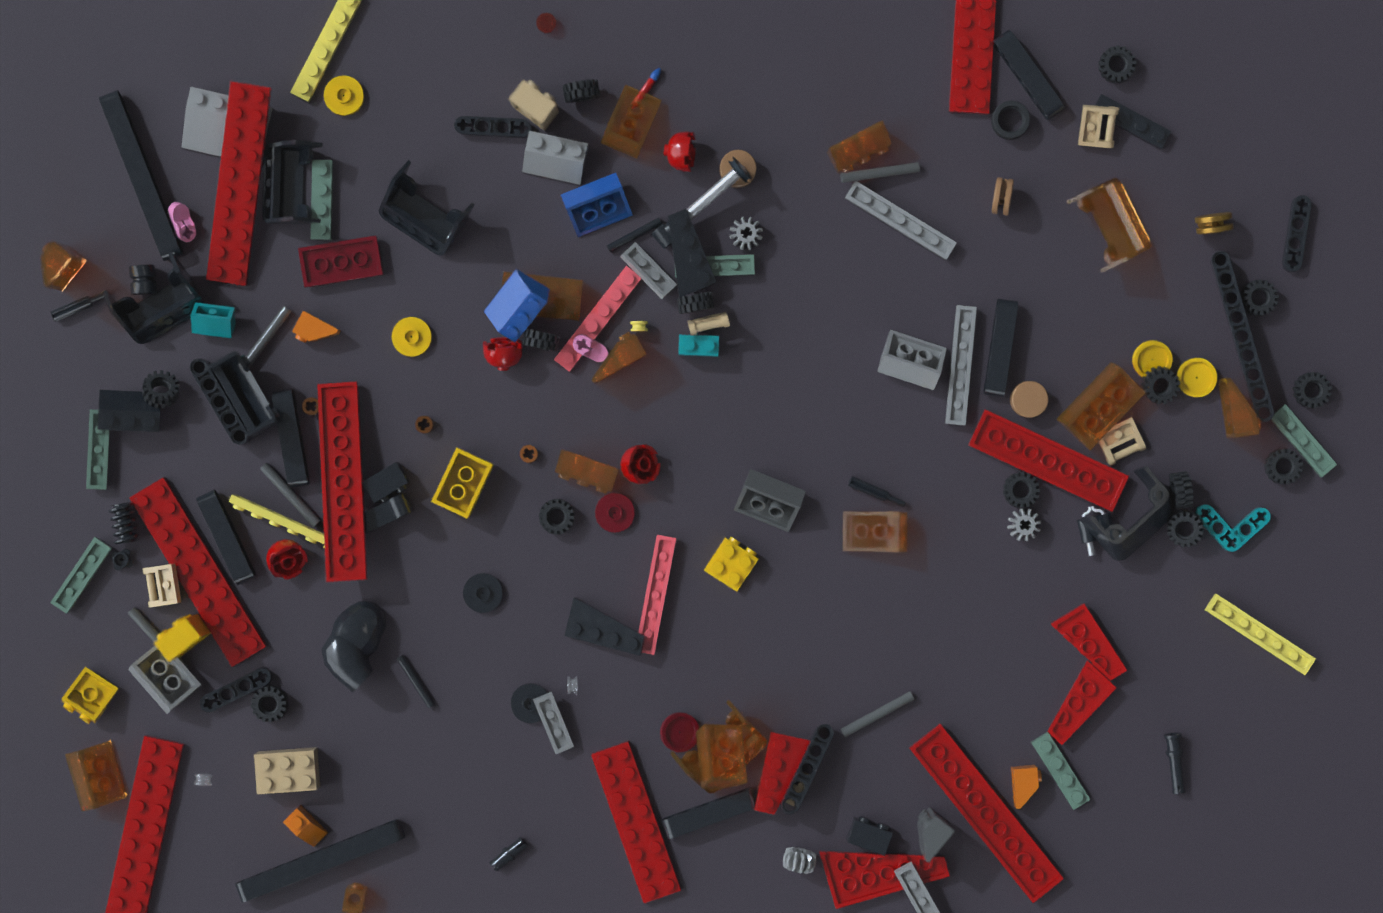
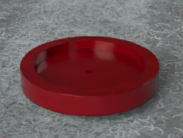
[595,493,635,533]
[660,712,699,752]

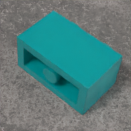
[191,302,236,338]
[678,335,719,357]

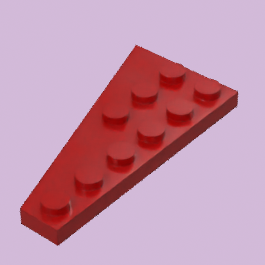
[819,851,950,909]

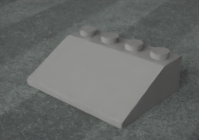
[182,87,272,157]

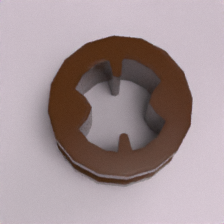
[302,397,319,415]
[415,416,434,433]

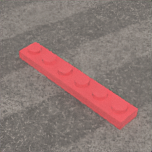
[554,266,641,372]
[639,534,676,655]

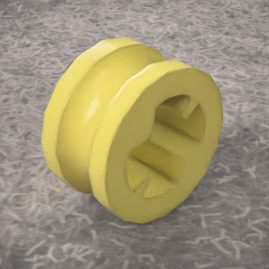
[630,321,648,332]

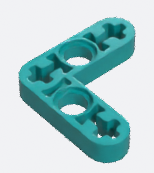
[1195,504,1271,552]

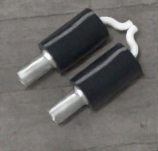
[1077,506,1113,556]

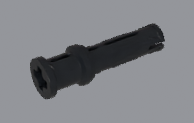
[1164,732,1185,794]

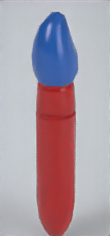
[631,68,661,109]

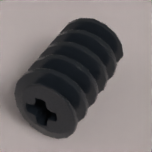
[109,502,139,544]

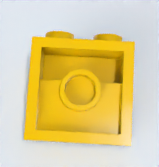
[704,536,758,592]
[61,667,119,724]

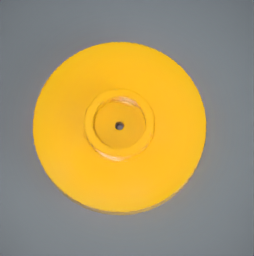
[324,76,364,116]
[392,317,432,357]
[1132,340,1173,377]
[1177,358,1217,397]

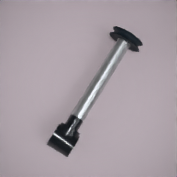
[651,157,752,249]

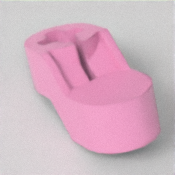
[168,202,196,242]
[573,334,608,362]

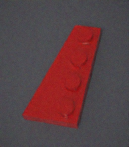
[1050,603,1127,681]
[1047,660,1116,745]
[754,732,810,815]

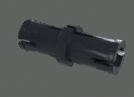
[489,837,528,872]

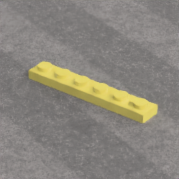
[290,0,362,102]
[229,494,325,548]
[1205,594,1316,675]

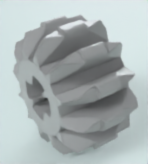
[730,217,763,250]
[1007,508,1041,542]
[783,847,816,874]

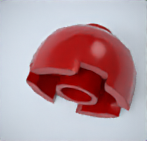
[664,132,696,172]
[483,337,523,371]
[620,444,661,484]
[266,539,308,580]

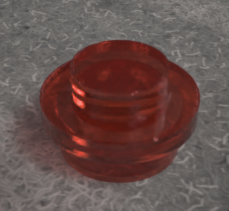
[536,13,556,33]

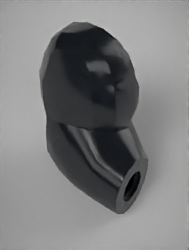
[321,601,386,693]

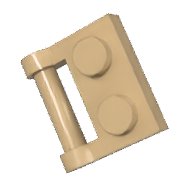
[1078,105,1119,148]
[687,312,730,336]
[1095,417,1146,466]
[142,563,181,607]

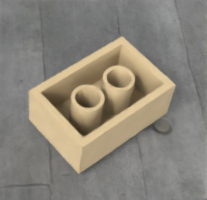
[509,80,559,131]
[254,747,320,794]

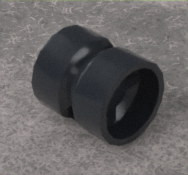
[128,264,157,295]

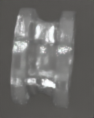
[567,677,578,694]
[194,773,213,786]

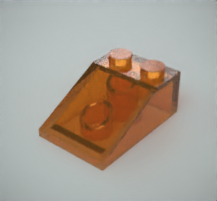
[601,84,662,159]
[591,332,646,384]
[1218,378,1261,438]
[843,512,907,552]

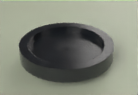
[463,573,503,613]
[511,683,547,723]

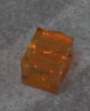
[342,883,368,913]

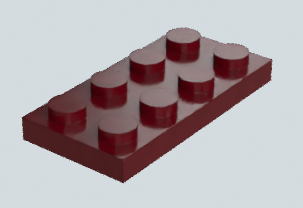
[298,235,383,288]

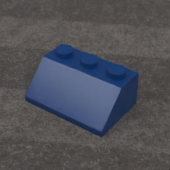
[561,173,633,237]
[484,269,550,342]

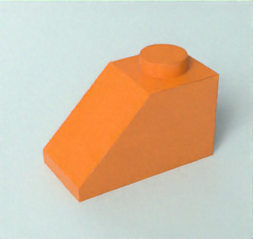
[292,311,341,343]
[1011,765,1042,809]
[283,805,328,847]

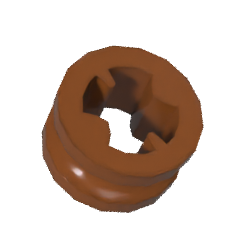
[520,445,538,463]

